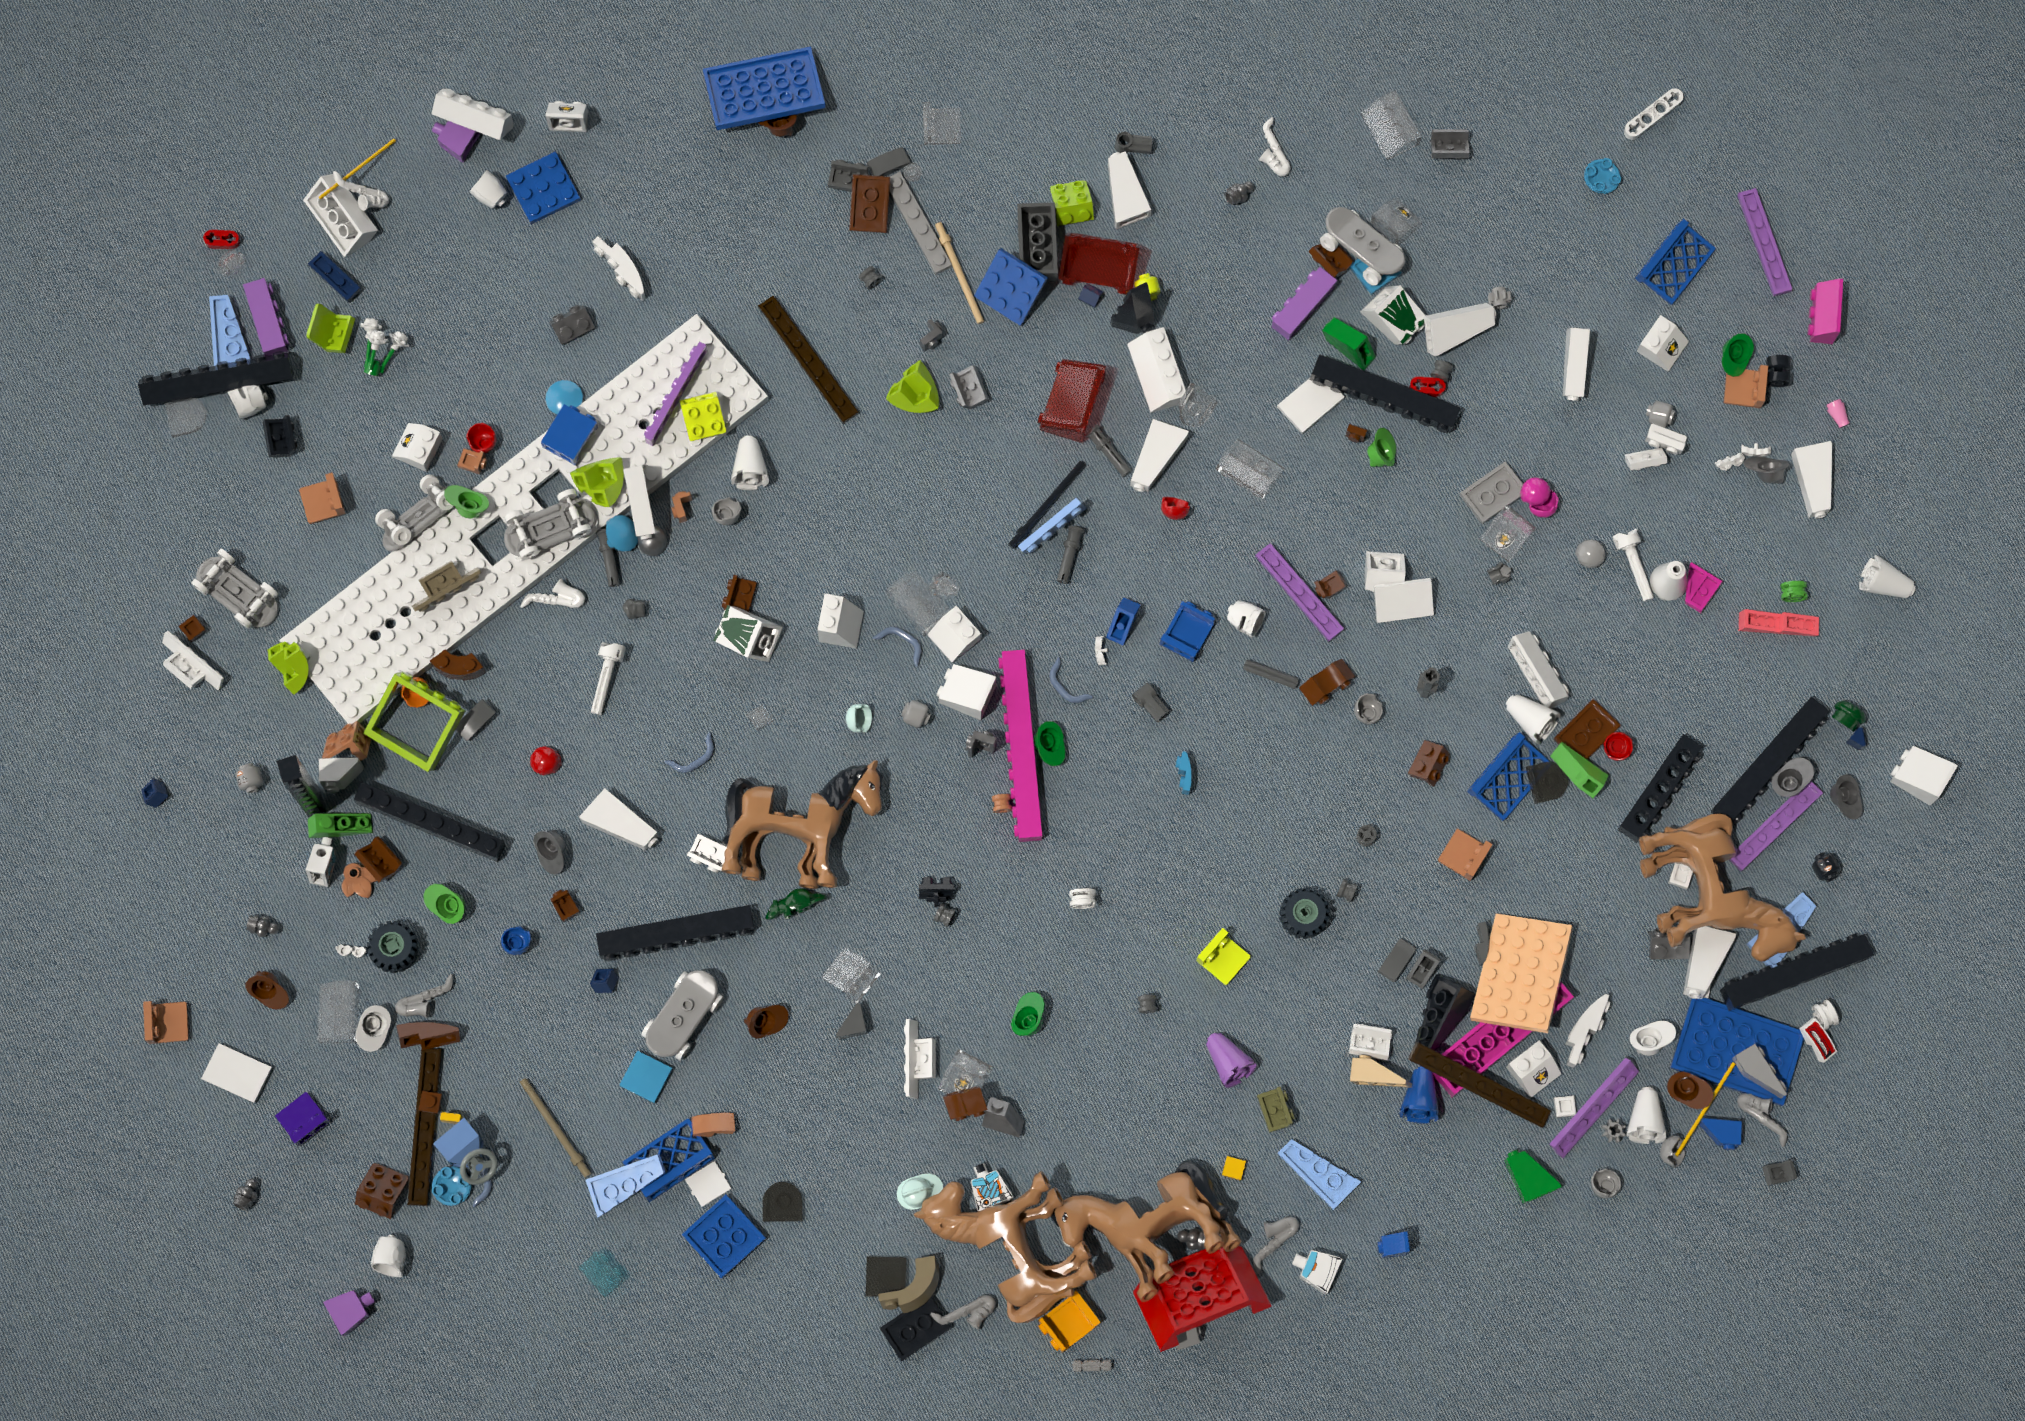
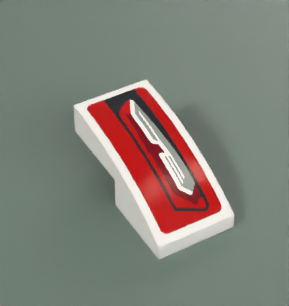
[1799,1017,1837,1063]

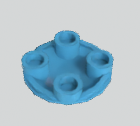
[1584,158,1621,194]
[545,380,583,415]
[606,515,638,552]
[432,1166,471,1206]

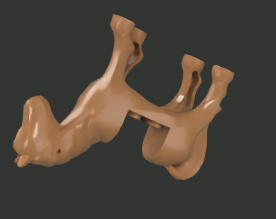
[1639,814,1806,962]
[914,1171,1097,1323]

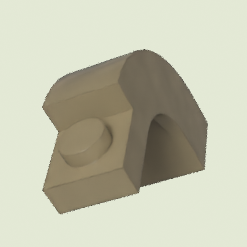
[878,1256,939,1313]

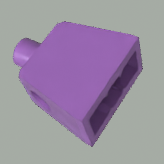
[432,121,480,163]
[323,1290,375,1337]

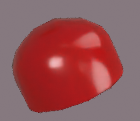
[466,423,497,453]
[1161,497,1190,520]
[1604,732,1633,761]
[530,746,561,776]

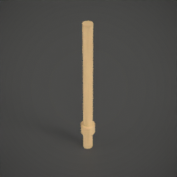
[935,222,984,324]

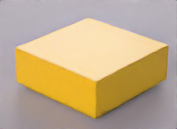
[440,1112,463,1124]
[1222,1156,1246,1181]

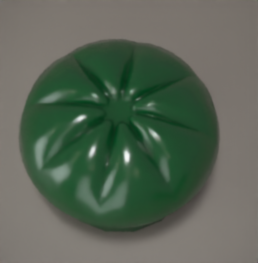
[1832,701,1866,732]

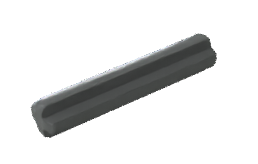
[1243,660,1299,689]

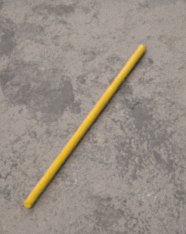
[319,138,396,199]
[1675,1062,1736,1157]

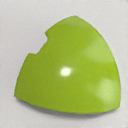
[886,360,939,413]
[570,457,624,507]
[267,642,309,695]

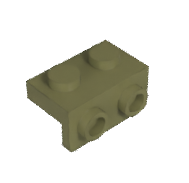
[1257,1087,1295,1133]

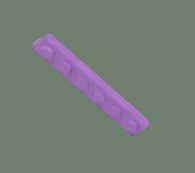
[1737,188,1792,297]
[644,341,707,446]
[1255,543,1344,642]
[1730,781,1823,871]
[1550,1058,1639,1158]

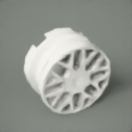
[1069,888,1097,909]
[1812,999,1839,1030]

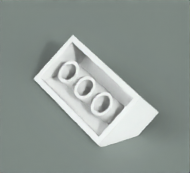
[432,89,514,140]
[303,174,378,257]
[1127,327,1187,413]
[1508,631,1569,709]

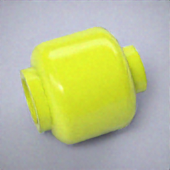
[1134,273,1160,301]

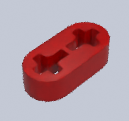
[203,230,240,249]
[1409,376,1446,397]

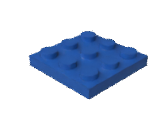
[506,152,581,224]
[974,248,1048,326]
[682,1195,766,1279]

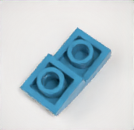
[1175,751,1191,795]

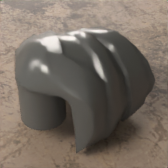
[1487,562,1511,585]
[622,599,645,619]

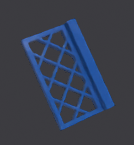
[1635,218,1716,305]
[1467,732,1552,821]
[623,1118,715,1202]

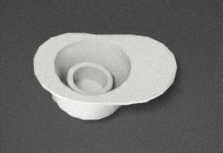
[355,1005,391,1052]
[1630,1021,1676,1056]

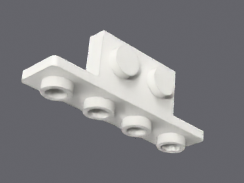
[162,631,224,690]
[904,1019,936,1099]

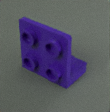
[275,1092,330,1147]

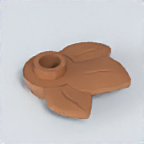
[341,863,377,898]

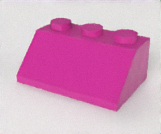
[1808,279,1843,344]

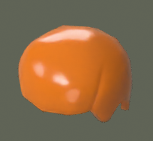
[401,677,430,708]

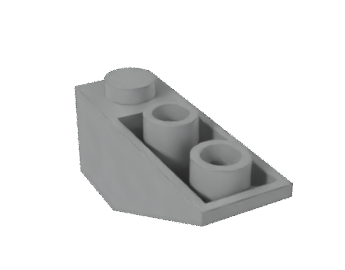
[1732,1044,1787,1098]

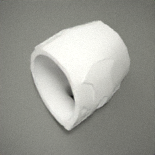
[470,170,507,209]
[228,385,268,419]
[1227,600,1266,637]
[371,1235,406,1277]

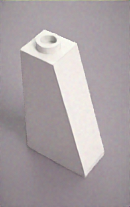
[1108,152,1151,229]
[1424,303,1496,356]
[1563,328,1590,401]
[1130,419,1189,492]
[1791,441,1832,519]
[623,465,655,539]
[579,788,658,850]
[1683,926,1736,999]

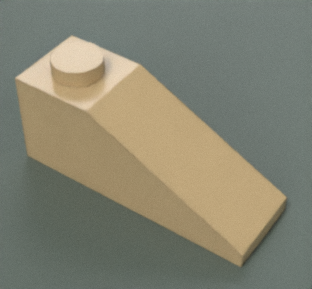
[1350,1055,1412,1088]

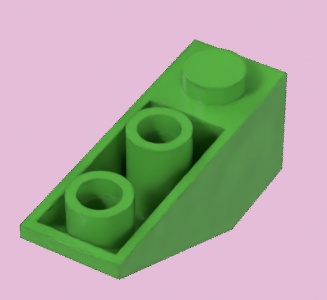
[1550,742,1608,798]
[308,814,372,838]

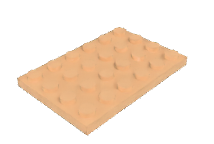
[1470,914,1573,1033]

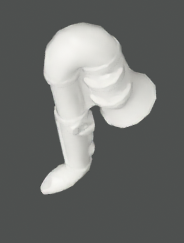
[1259,117,1291,176]
[333,171,389,211]
[520,578,585,608]

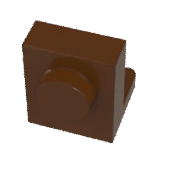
[1314,570,1348,599]
[550,890,580,922]

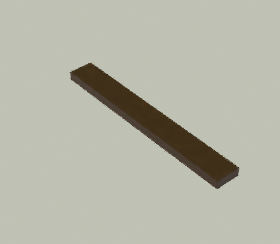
[758,296,859,424]
[1408,1042,1551,1128]
[407,1049,442,1207]

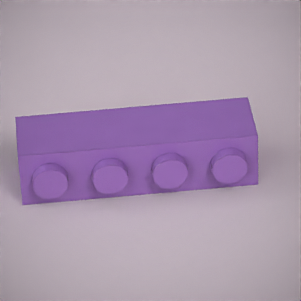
[1271,267,1337,340]
[243,278,289,356]

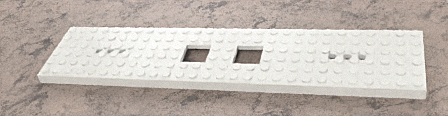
[279,314,768,725]

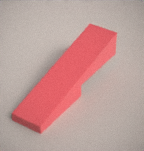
[1738,609,1819,636]

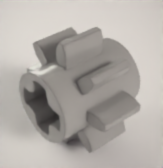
[1488,287,1511,309]
[1601,1119,1626,1143]

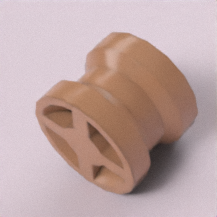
[992,794,1012,813]

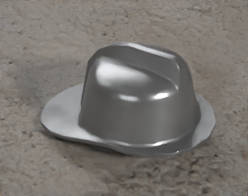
[1744,457,1789,483]
[1771,758,1814,797]
[1830,774,1862,820]
[533,830,565,874]

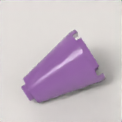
[1206,1033,1257,1088]

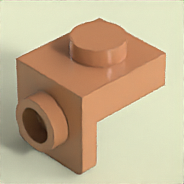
[457,449,487,474]
[671,491,692,523]

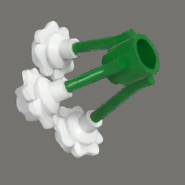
[360,318,410,377]

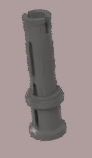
[1086,425,1132,478]
[1056,526,1084,584]
[596,529,620,587]

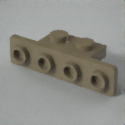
[412,561,482,612]

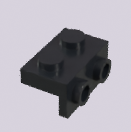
[262,415,297,457]

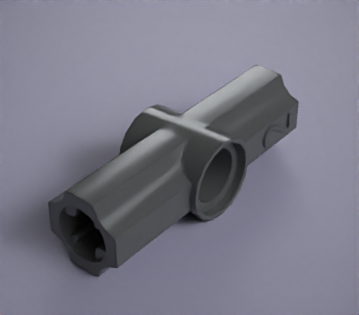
[1417,667,1440,698]

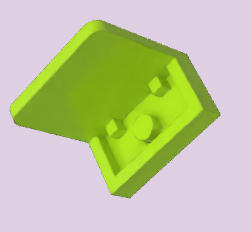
[1050,180,1094,226]
[306,304,355,353]

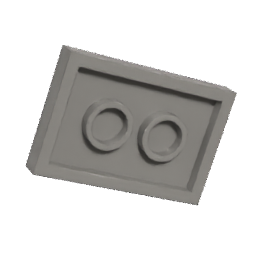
[1459,462,1523,524]

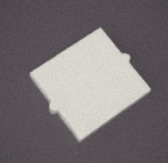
[685,1161,731,1207]

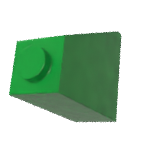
[1322,317,1376,370]
[1504,1150,1561,1204]

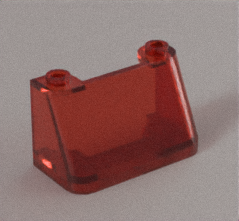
[1058,232,1141,294]
[1037,359,1106,444]

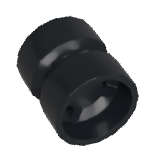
[1766,355,1791,387]

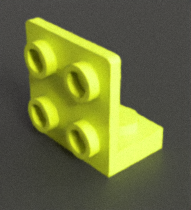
[679,392,726,441]
[1196,928,1250,985]

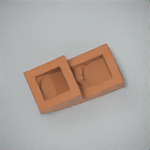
[691,1113,735,1137]

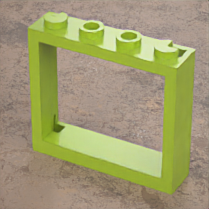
[363,671,466,772]

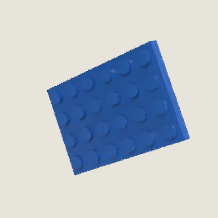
[703,46,826,130]
[1670,997,1804,1106]

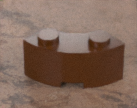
[430,650,486,681]
[1299,659,1355,706]
[943,1086,988,1121]

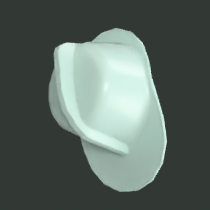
[897,1173,943,1210]

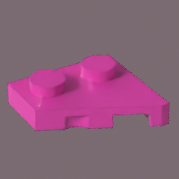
[1685,562,1722,613]

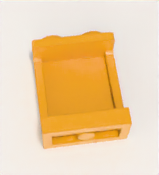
[1038,1290,1101,1353]

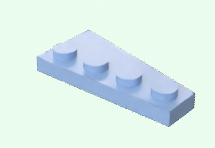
[209,295,250,366]
[1018,498,1087,554]
[1746,892,1816,968]
[1277,1139,1361,1210]
[586,1154,666,1217]

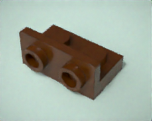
[722,574,757,612]

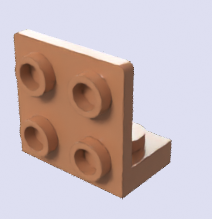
[1723,365,1768,408]
[299,472,346,524]
[322,721,371,761]
[1438,829,1493,881]
[143,1001,189,1044]

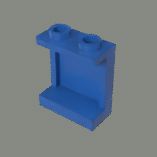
[541,404,598,465]
[1160,601,1215,662]

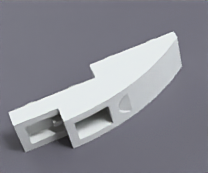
[593,236,645,301]
[1566,994,1610,1068]

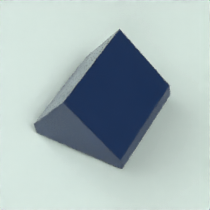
[1078,283,1104,308]
[1846,727,1866,750]

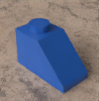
[1106,597,1141,645]
[1699,1118,1742,1150]
[1377,1232,1410,1258]

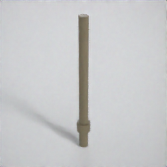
[520,1078,591,1178]

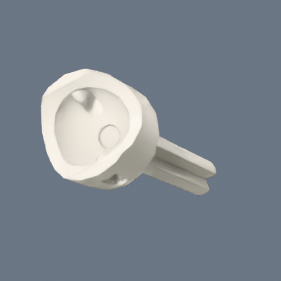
[1612,529,1654,601]
[591,642,626,715]

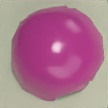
[1520,477,1551,506]
[1529,490,1558,518]

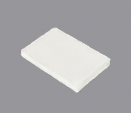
[1277,378,1344,434]
[1374,578,1434,623]
[201,1043,272,1103]

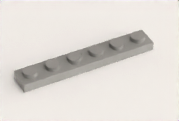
[889,172,952,275]

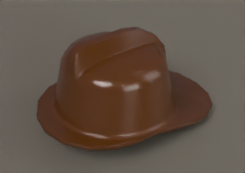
[757,114,797,137]
[245,971,289,1010]
[744,1004,789,1039]
[1667,1072,1713,1109]

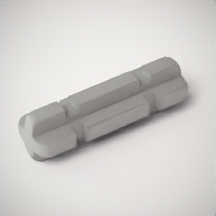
[1073,1360,1112,1372]

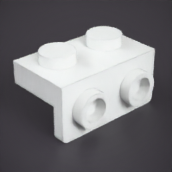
[1645,424,1687,455]
[687,834,727,873]
[1349,1024,1392,1060]

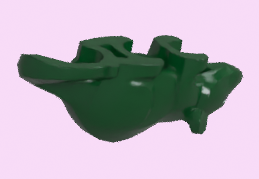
[765,888,827,920]

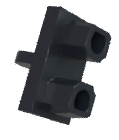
[919,877,954,908]

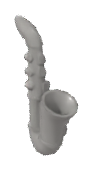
[395,974,453,1018]
[1737,1093,1787,1147]
[1253,1216,1299,1274]
[930,1295,996,1330]

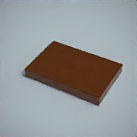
[849,174,890,233]
[1553,699,1621,759]

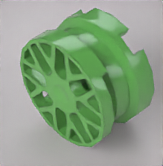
[1780,581,1808,602]

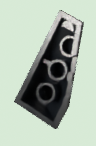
[1110,282,1155,334]
[1415,974,1476,1051]

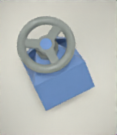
[433,1118,498,1185]

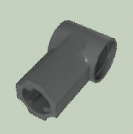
[1114,132,1152,154]
[1132,683,1169,722]

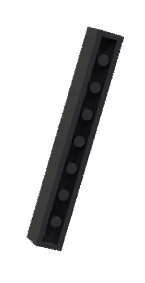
[138,351,294,406]
[1309,354,1461,433]
[1710,696,1829,824]
[277,755,327,817]
[354,782,505,862]
[596,905,755,961]
[1720,933,1874,1011]

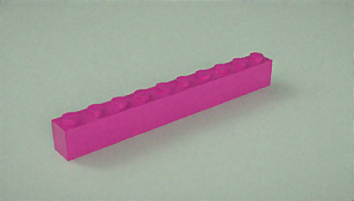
[998,649,1042,842]

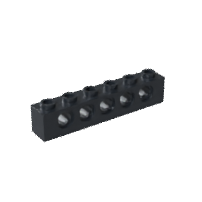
[1617,734,1702,843]

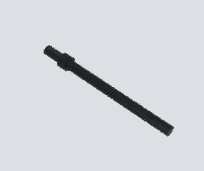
[1008,461,1086,549]

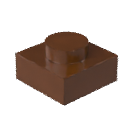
[1345,424,1367,443]
[178,615,206,642]
[419,1091,442,1114]

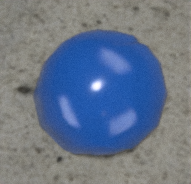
[501,926,531,955]

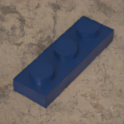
[308,251,361,302]

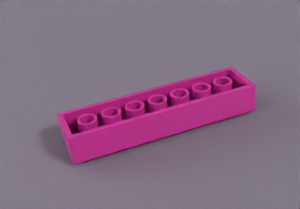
[1433,981,1574,1098]

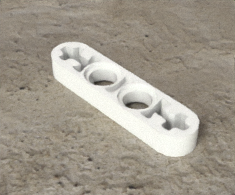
[1624,89,1683,140]

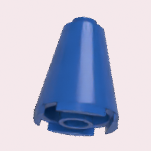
[1399,1067,1439,1124]

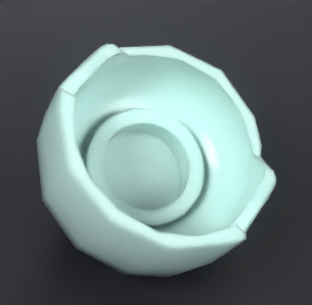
[845,704,872,733]

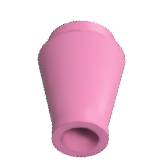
[1826,399,1849,428]

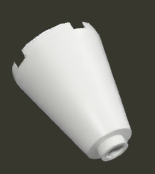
[731,436,769,490]
[1859,555,1915,598]
[1649,561,1688,601]
[1506,694,1561,744]
[1626,1087,1666,1144]

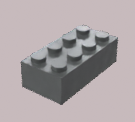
[1017,202,1058,281]

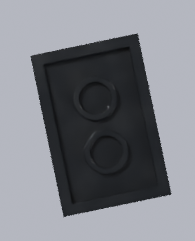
[880,1298,951,1362]

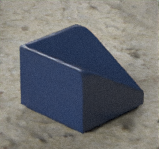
[141,778,168,808]
[590,969,618,993]

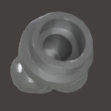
[1224,181,1254,205]
[246,915,279,937]
[233,1178,258,1211]
[1177,1228,1205,1250]

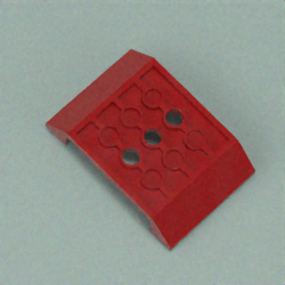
[1133,1246,1271,1352]

